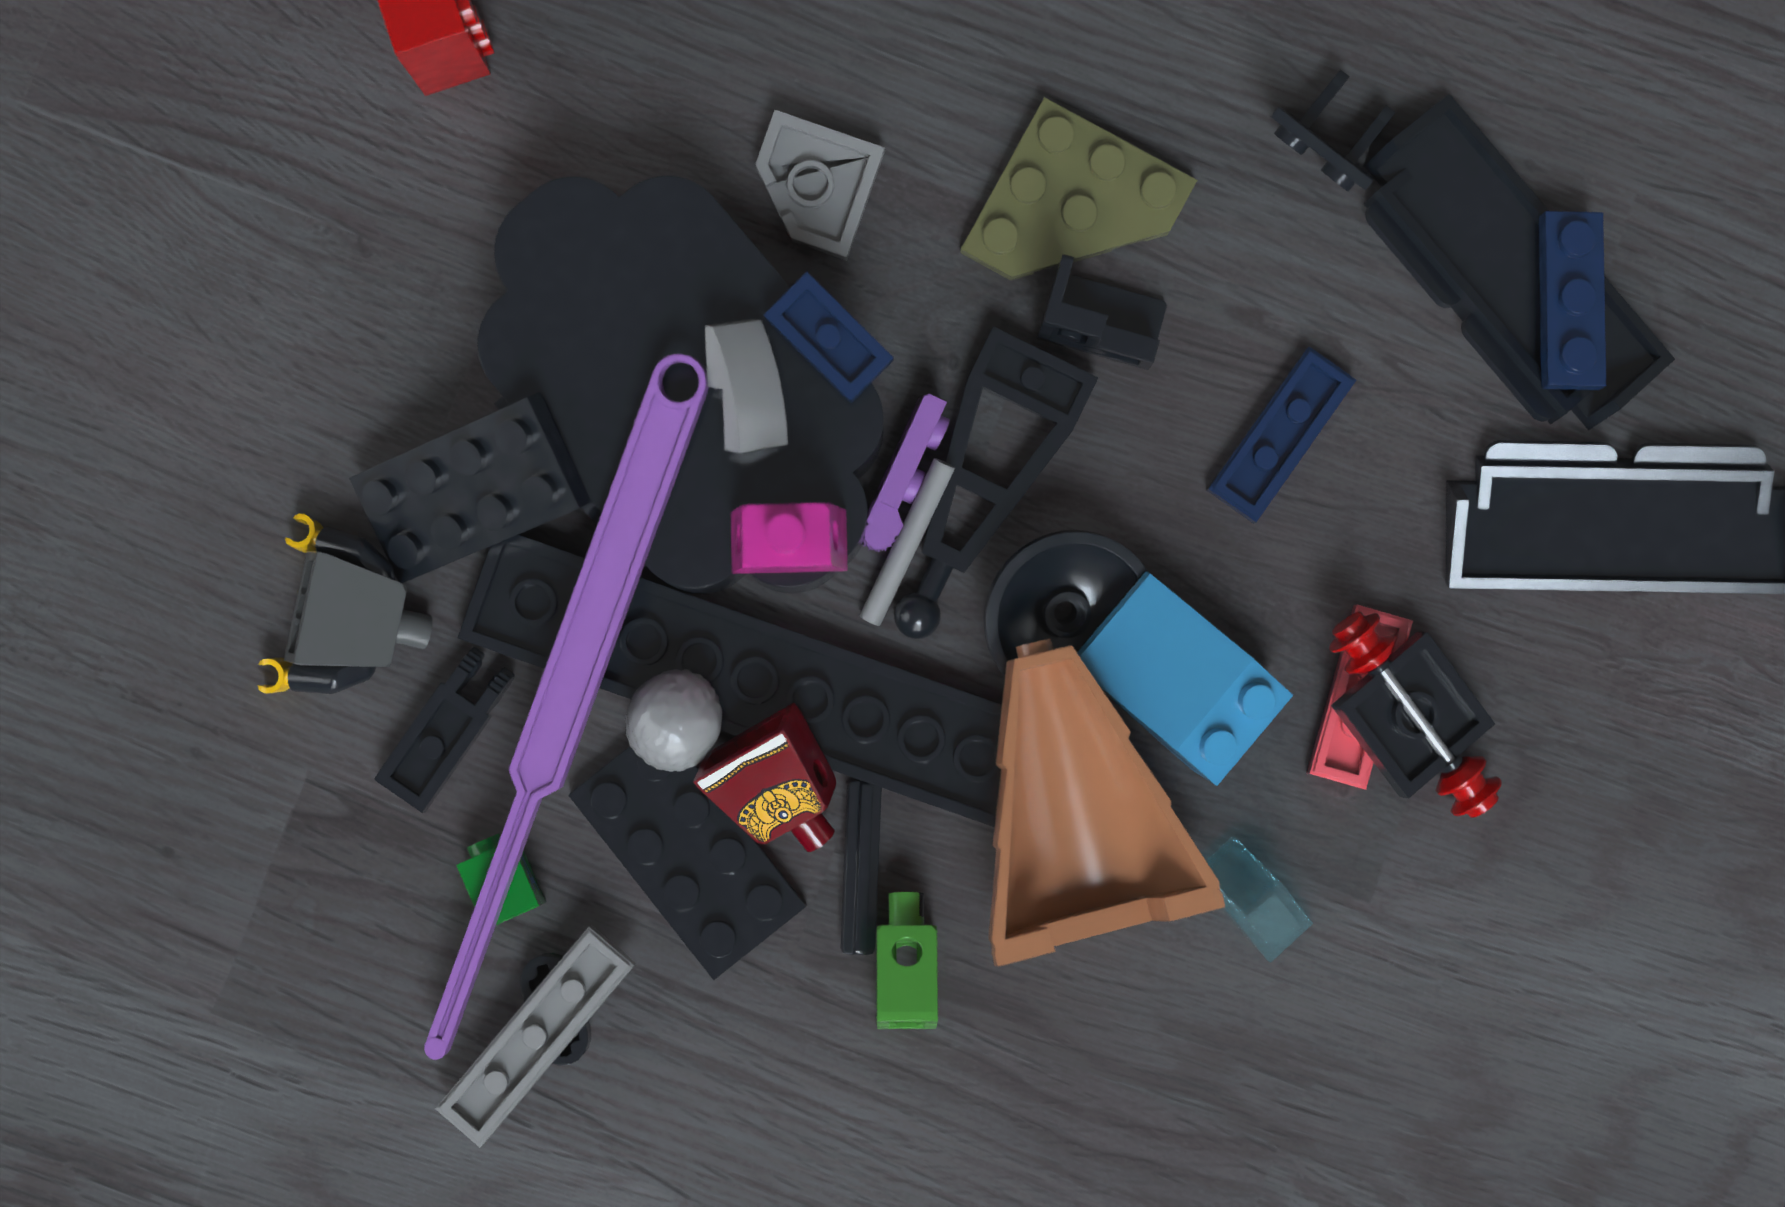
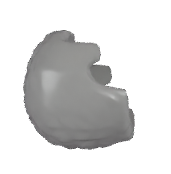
[625,669,722,772]

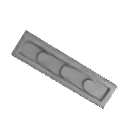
[435,925,637,1148]

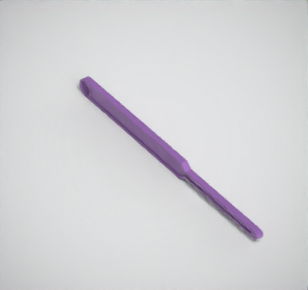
[424,354,709,1060]

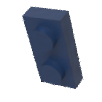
[764,272,894,403]

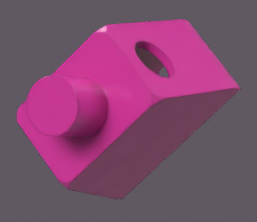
[731,503,848,574]

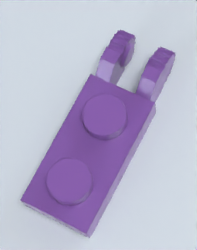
[863,393,950,552]

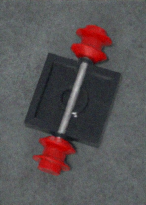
[1329,611,1502,818]

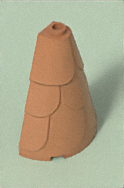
[988,639,1226,967]

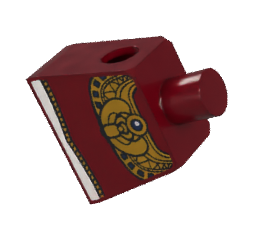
[693,703,837,852]

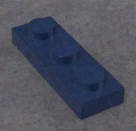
[1539,211,1606,390]

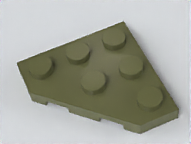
[960,97,1198,280]

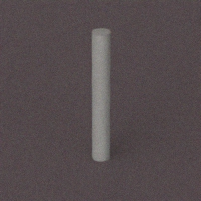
[859,458,955,626]

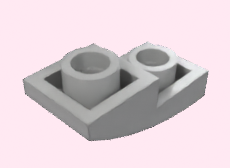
[705,319,788,453]

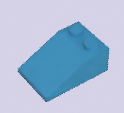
[1077,571,1293,786]

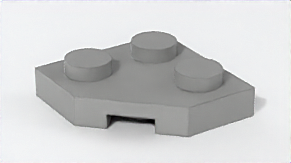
[755,110,885,261]

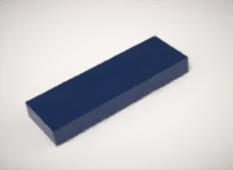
[1206,347,1356,524]

